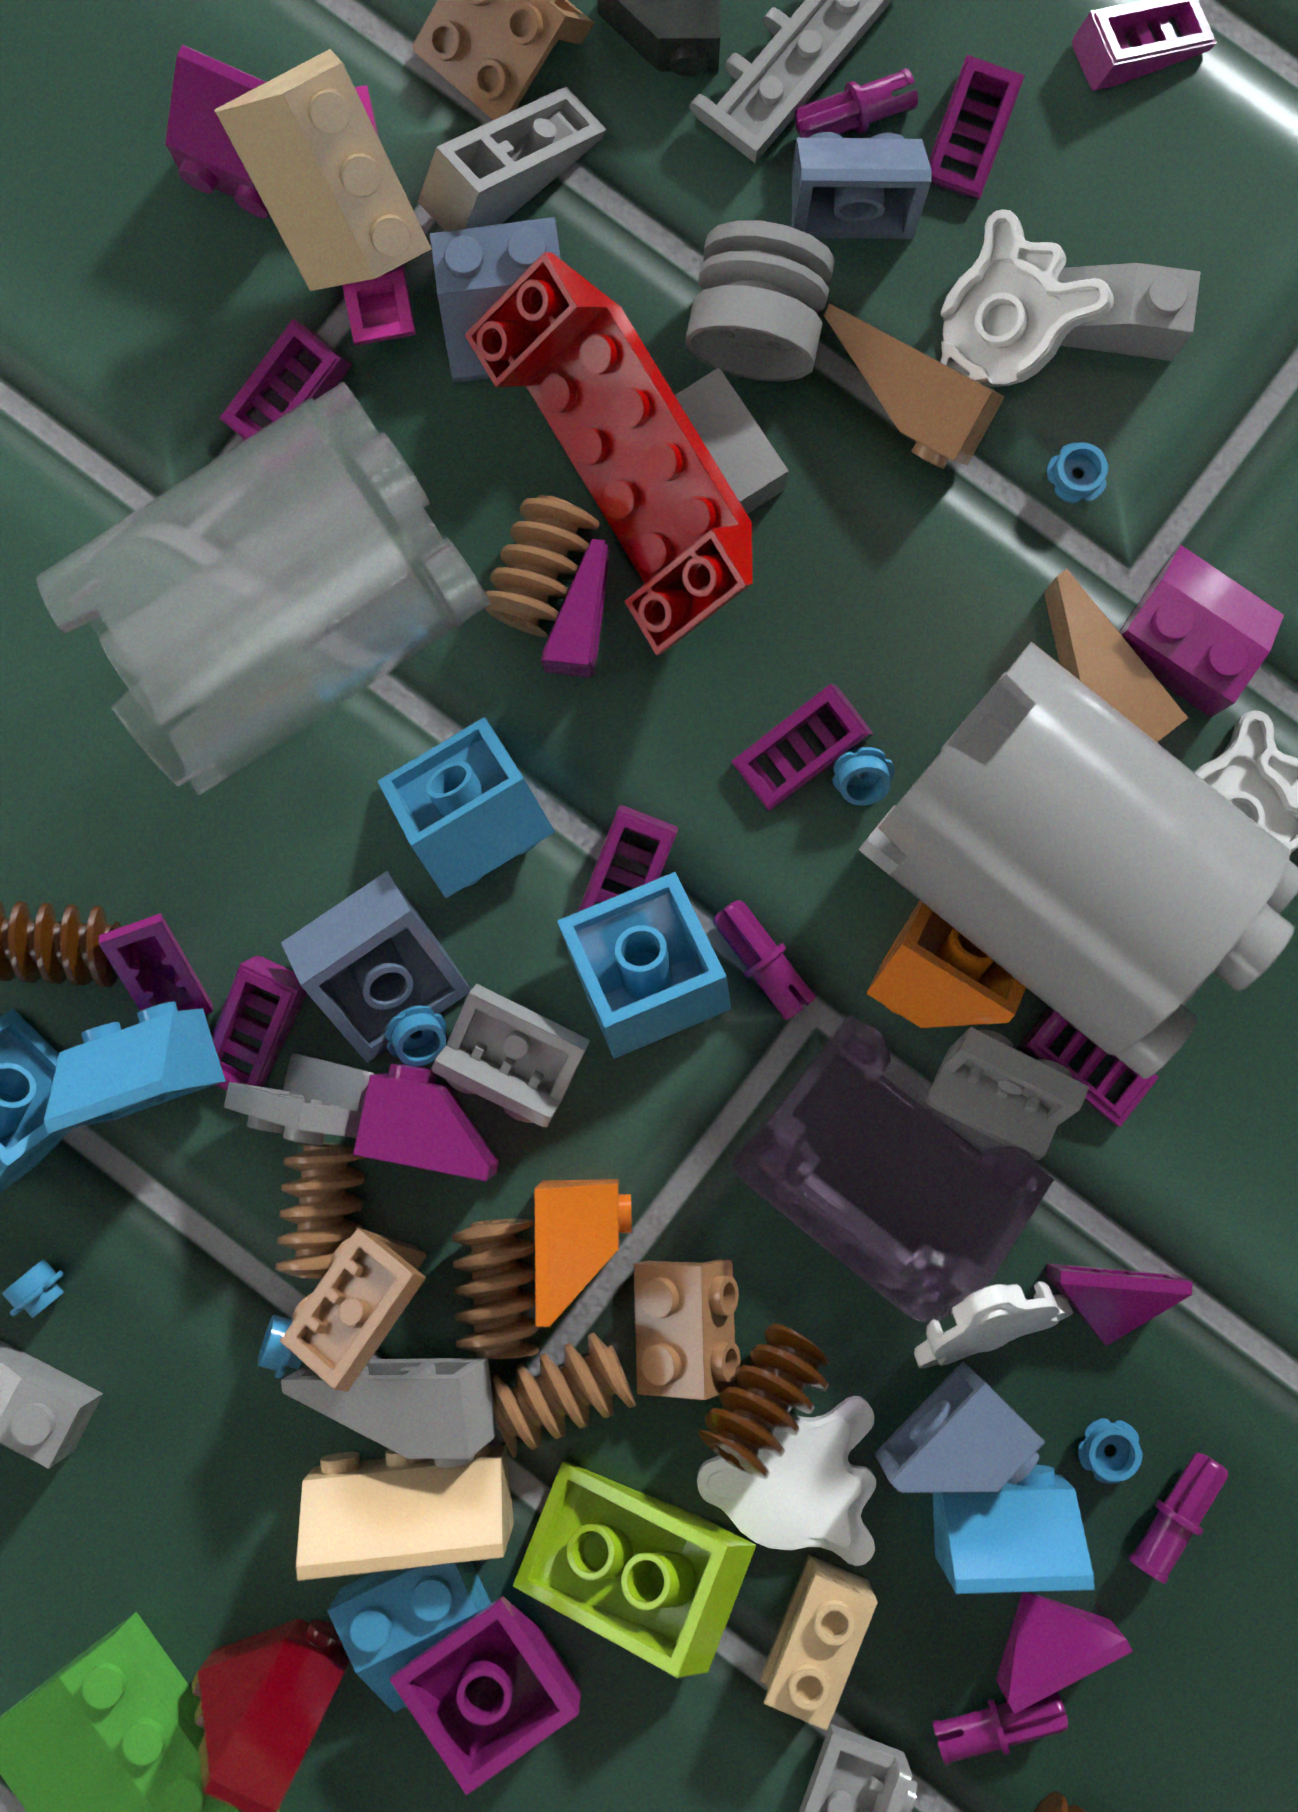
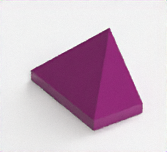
[99,913,213,1015]
[1046,1263,1193,1346]
[996,1592,1133,1714]

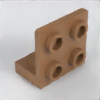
[412,0,594,120]
[280,1228,427,1392]

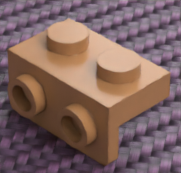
[634,1259,741,1400]

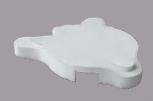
[940,209,1114,387]
[1194,710,1298,854]
[914,1282,1073,1369]
[697,1396,876,1566]

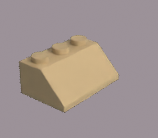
[215,49,432,291]
[296,1442,514,1581]

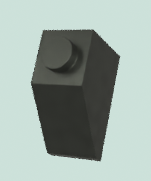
[597,0,721,77]

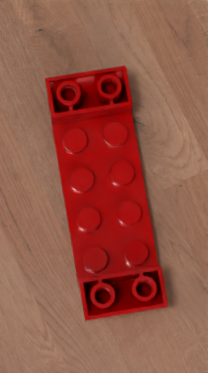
[464,252,753,655]

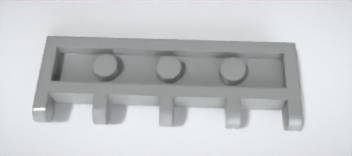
[689,0,893,163]

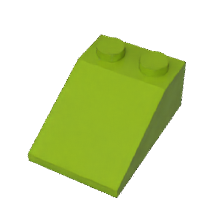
[513,1461,756,1678]

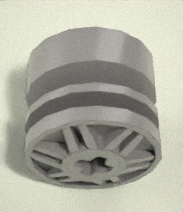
[685,220,835,382]

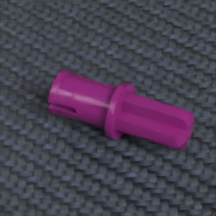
[794,68,918,138]
[713,900,817,1021]
[1129,1452,1228,1584]
[932,1692,1068,1766]

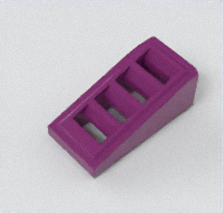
[1072,0,1216,91]
[929,54,1025,201]
[219,318,352,459]
[541,539,610,678]
[731,684,874,811]
[578,805,678,912]
[212,956,307,1091]
[1017,1006,1159,1127]

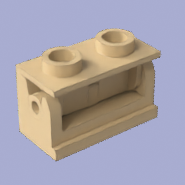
[760,1555,878,1731]

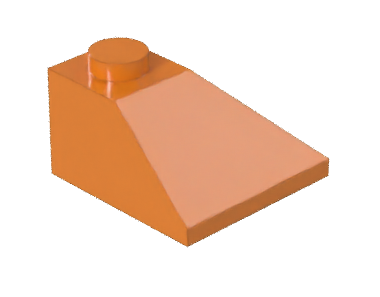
[866,901,1026,1028]
[535,1179,632,1327]

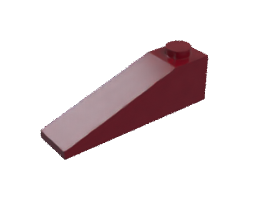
[191,1618,350,1812]

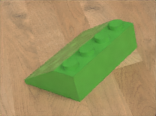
[0,1612,280,1812]

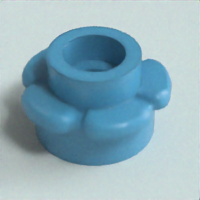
[1047,442,1109,503]
[832,747,895,806]
[385,1005,447,1066]
[2,1259,64,1318]
[258,1315,302,1379]
[1078,1418,1143,1484]

